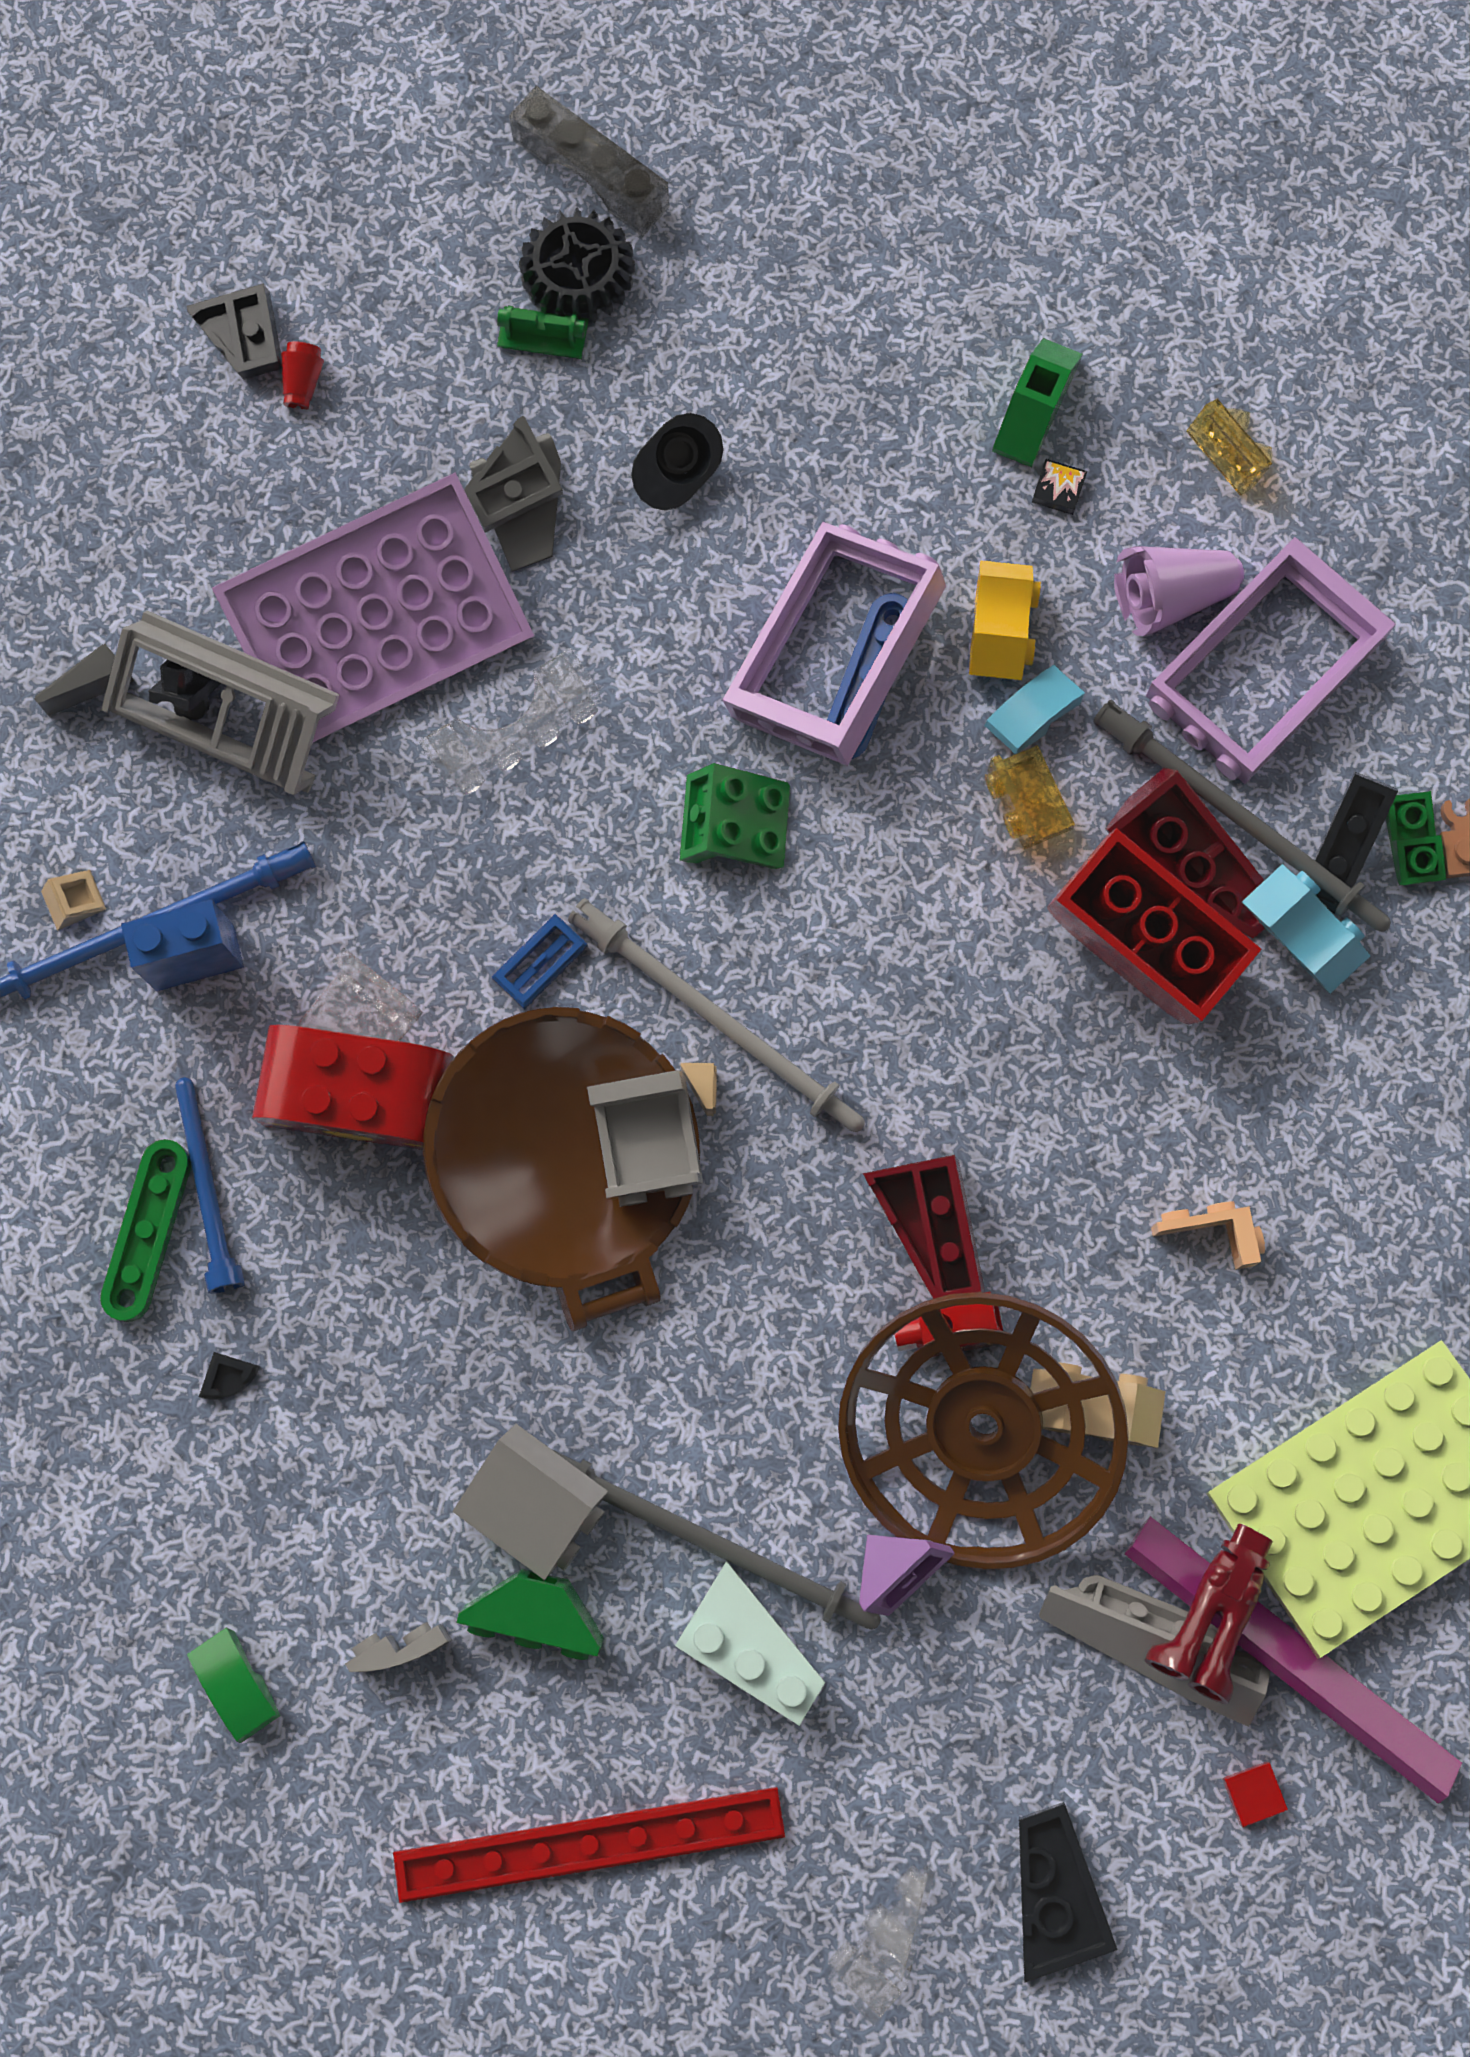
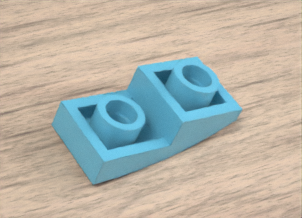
[985,665,1085,754]

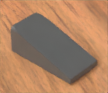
[34,644,134,716]

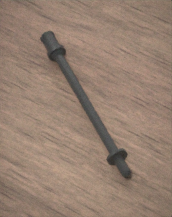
[1093,699,1391,932]
[546,1445,881,1630]

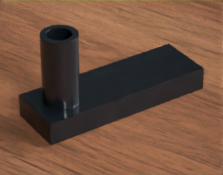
[1314,771,1398,914]

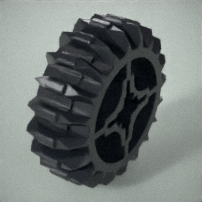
[519,208,635,323]

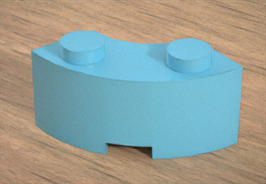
[1242,864,1370,994]

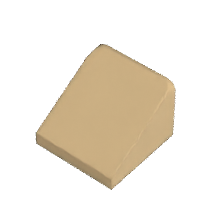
[41,870,106,931]
[680,1063,717,1116]

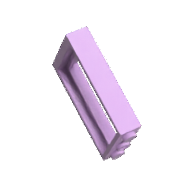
[722,522,946,766]
[1146,537,1396,784]

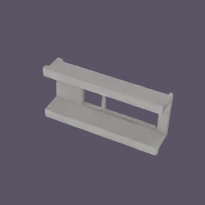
[101,611,340,795]

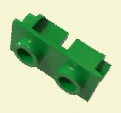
[497,305,589,360]

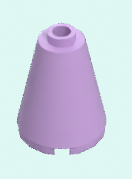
[1114,546,1244,636]

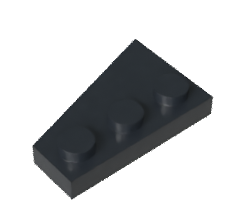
[1019,1802,1118,1983]

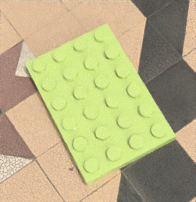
[1206,1340,1470,1659]

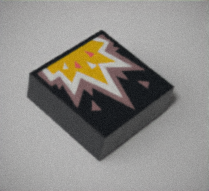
[1032,459,1087,515]

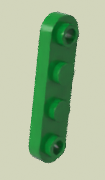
[100,1139,191,1322]

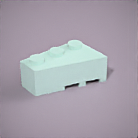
[675,1561,825,1726]

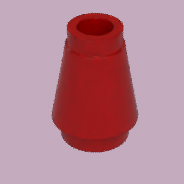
[281,341,324,410]

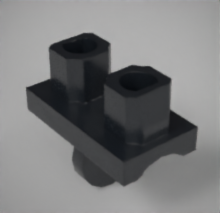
[149,659,221,720]

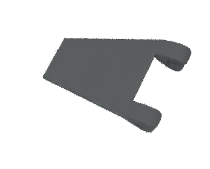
[469,433,561,572]

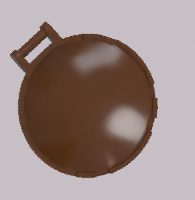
[423,1007,700,1332]

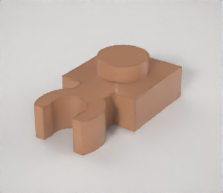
[1439,799,1470,878]

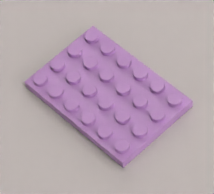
[212,472,534,743]

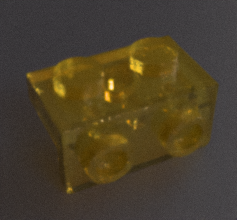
[984,745,1075,850]

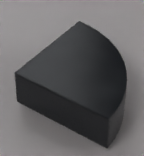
[199,1352,260,1400]

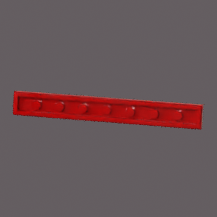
[393,1786,785,1903]

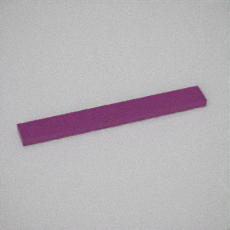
[1124,1516,1462,1804]

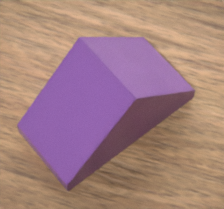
[859,1535,955,1616]

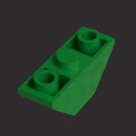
[992,338,1083,468]
[456,1569,604,1660]

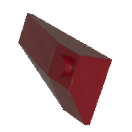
[1105,768,1265,939]

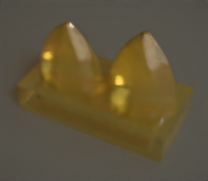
[1186,398,1273,496]

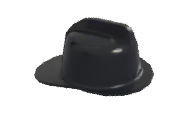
[631,413,724,511]

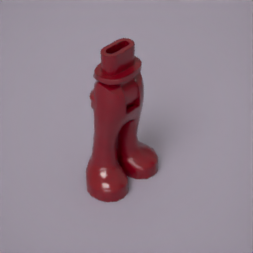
[1144,1524,1273,1704]

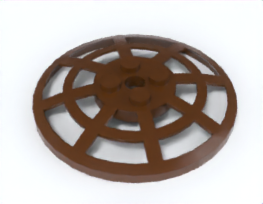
[838,1292,1129,1569]

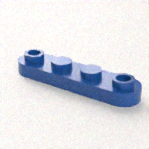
[827,593,908,759]

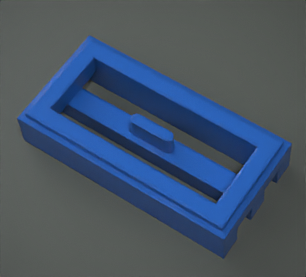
[492,914,588,1010]

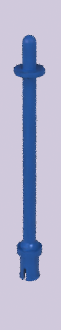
[0,841,316,1000]

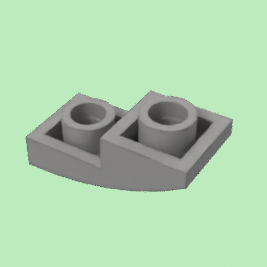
[345,1622,452,1672]

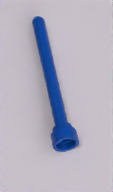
[175,1077,245,1294]

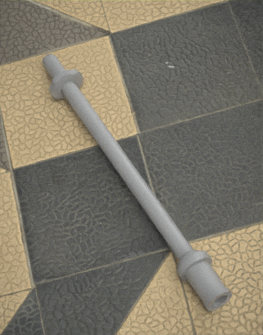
[568,898,865,1132]

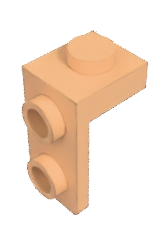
[1151,1201,1265,1270]

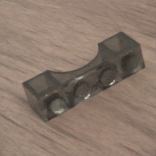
[509,85,670,237]

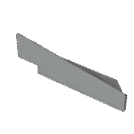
[1039,1575,1270,1727]

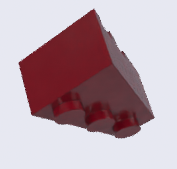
[862,1155,985,1299]

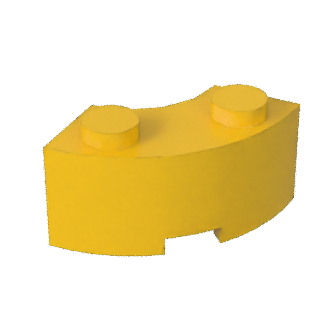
[969,560,1041,680]

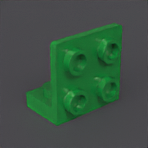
[679,763,790,869]

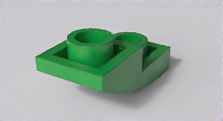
[1386,791,1446,886]
[187,1627,281,1743]

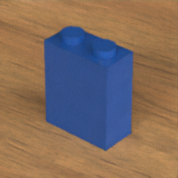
[121,899,244,992]

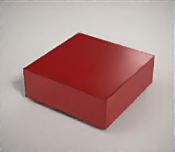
[1222,1761,1288,1827]

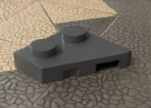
[464,416,563,533]

